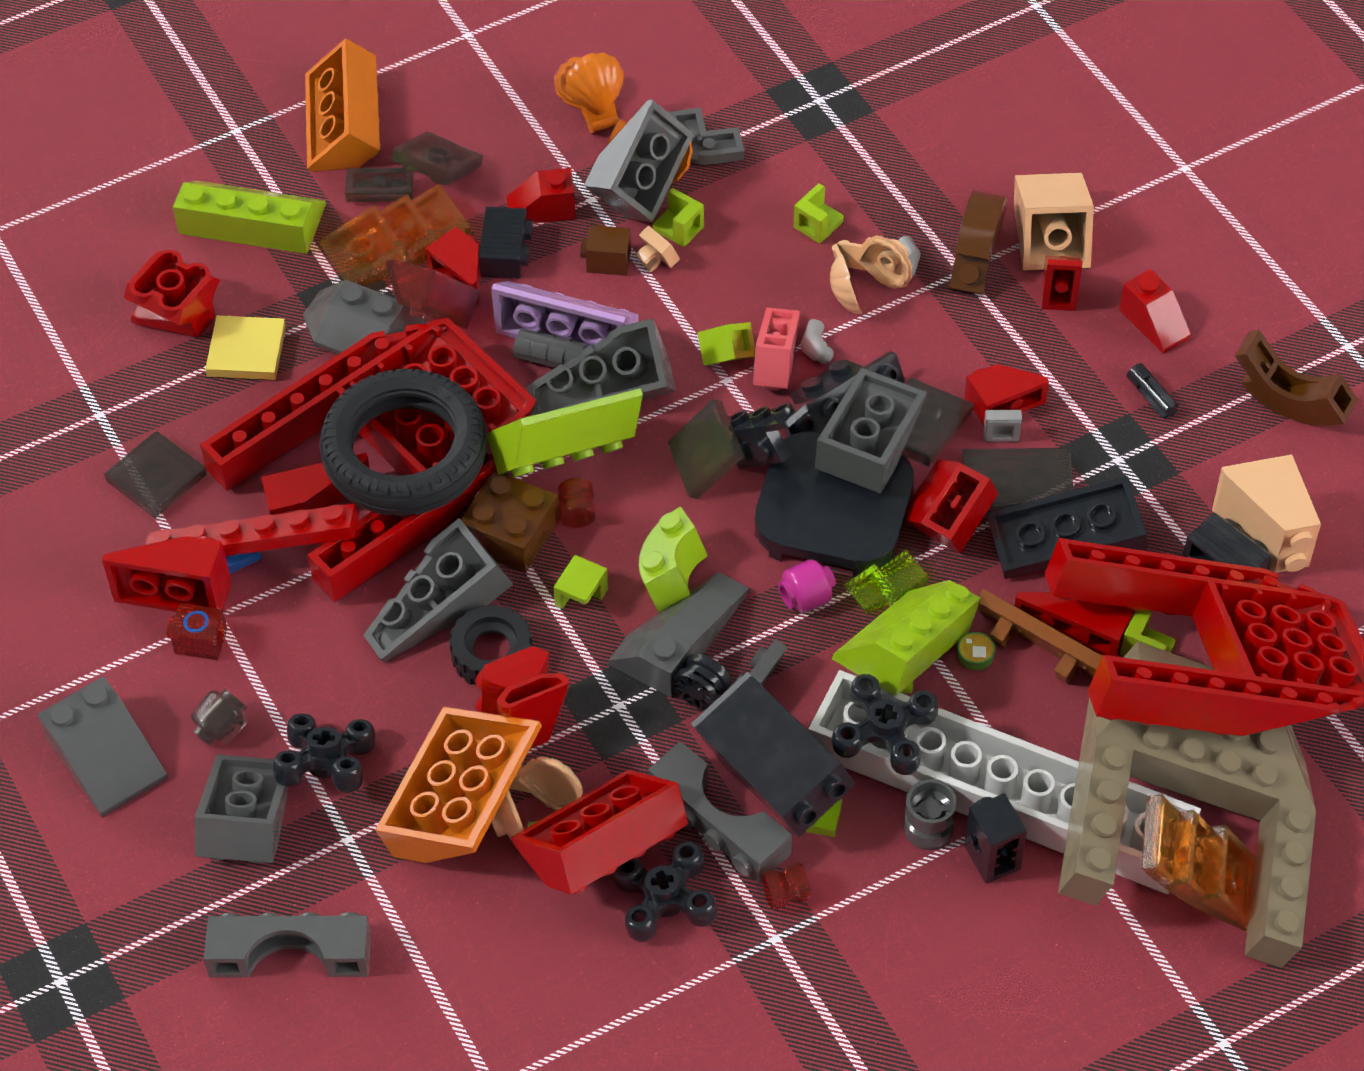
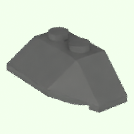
[303,280,427,354]

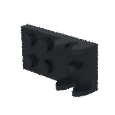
[986,476,1148,579]

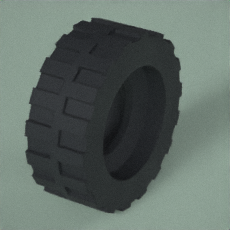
[449,604,532,685]

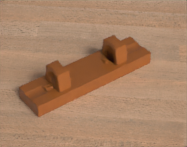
[978,589,1102,684]

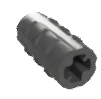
[513,328,589,368]

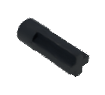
[1127,363,1179,419]

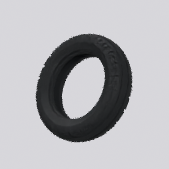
[320,369,487,516]

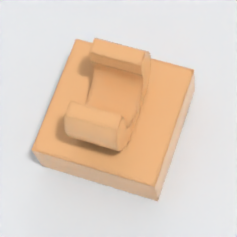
[636,225,680,272]

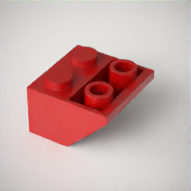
[904,459,999,554]

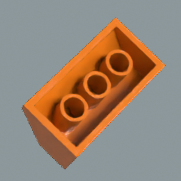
[305,38,380,172]

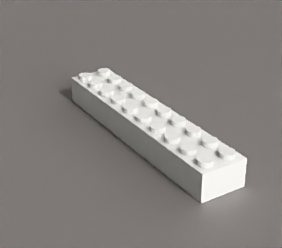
[808,670,1201,895]

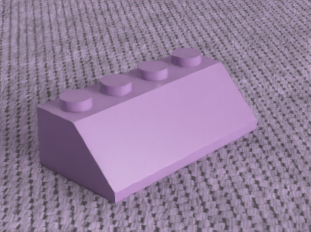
[491,281,638,346]

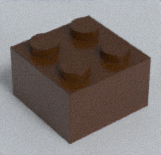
[461,470,560,574]

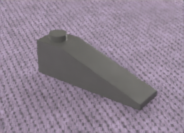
[526,318,677,416]
[363,518,513,663]
[608,572,750,697]

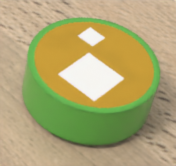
[957,632,995,670]

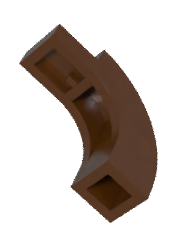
[949,190,1008,294]
[1235,330,1358,426]

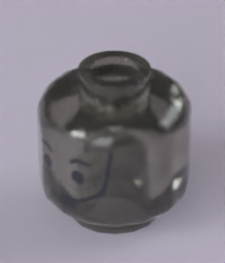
[191,689,248,746]

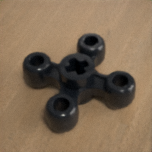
[832,674,939,775]
[273,713,375,792]
[613,841,717,942]

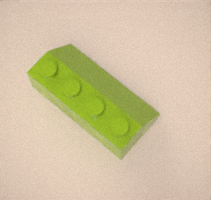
[173,181,326,254]
[487,388,643,478]
[832,580,981,697]

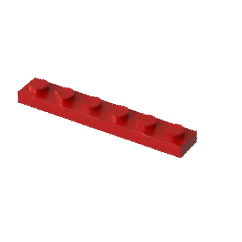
[145,503,359,556]

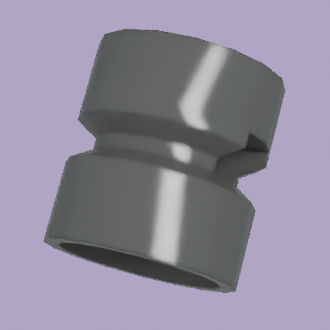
[904,779,957,850]

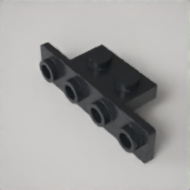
[785,351,905,436]
[698,402,809,469]

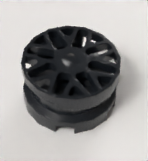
[672,653,732,711]

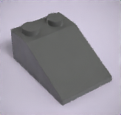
[584,99,694,222]
[815,368,927,494]
[37,676,168,817]
[195,754,289,864]

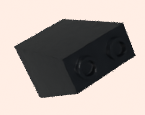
[691,672,856,837]

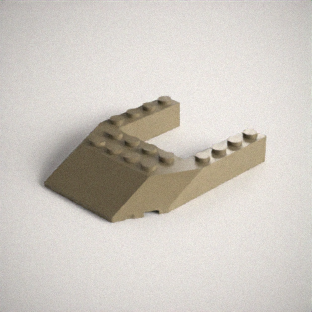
[1058,642,1316,968]

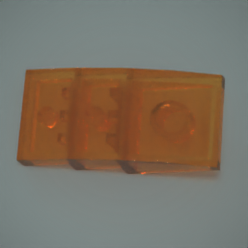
[318,183,474,286]
[1141,794,1256,931]

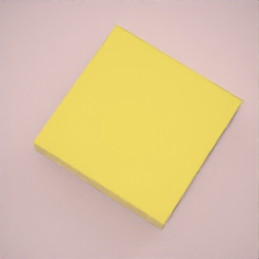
[205,315,286,380]

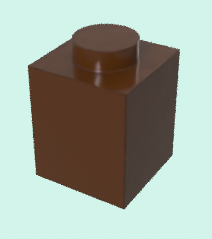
[580,225,632,276]

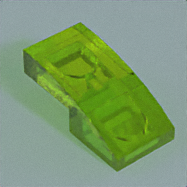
[845,550,929,614]

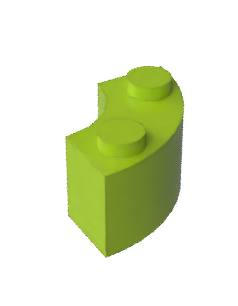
[639,506,708,613]

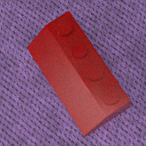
[511,769,689,895]

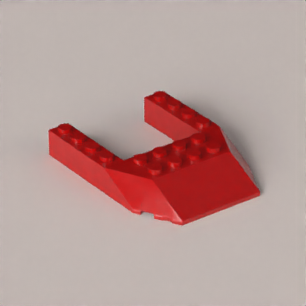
[200,317,537,603]
[1045,538,1364,736]

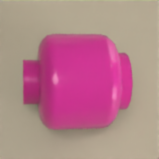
[778,559,836,613]

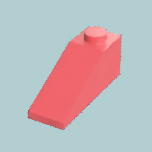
[753,307,800,391]

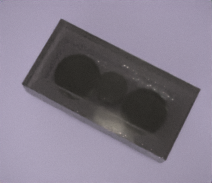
[345,168,415,202]

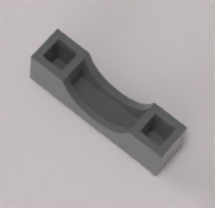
[648,741,792,883]
[204,912,371,978]

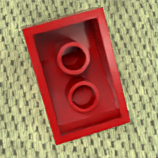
[102,536,232,619]

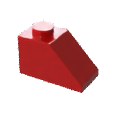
[506,168,576,223]
[426,227,481,307]
[1041,256,1083,311]
[1119,269,1191,354]
[964,364,1049,426]

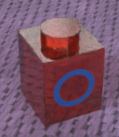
[166,603,228,661]

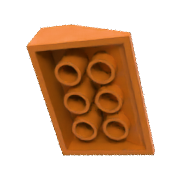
[375,707,542,863]

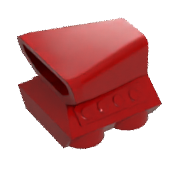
[124,250,220,337]
[475,646,569,749]

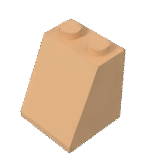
[1014,173,1094,270]
[1212,454,1321,573]

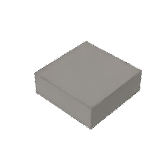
[983,410,1022,442]

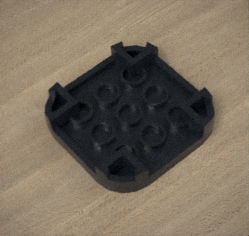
[755,432,914,578]

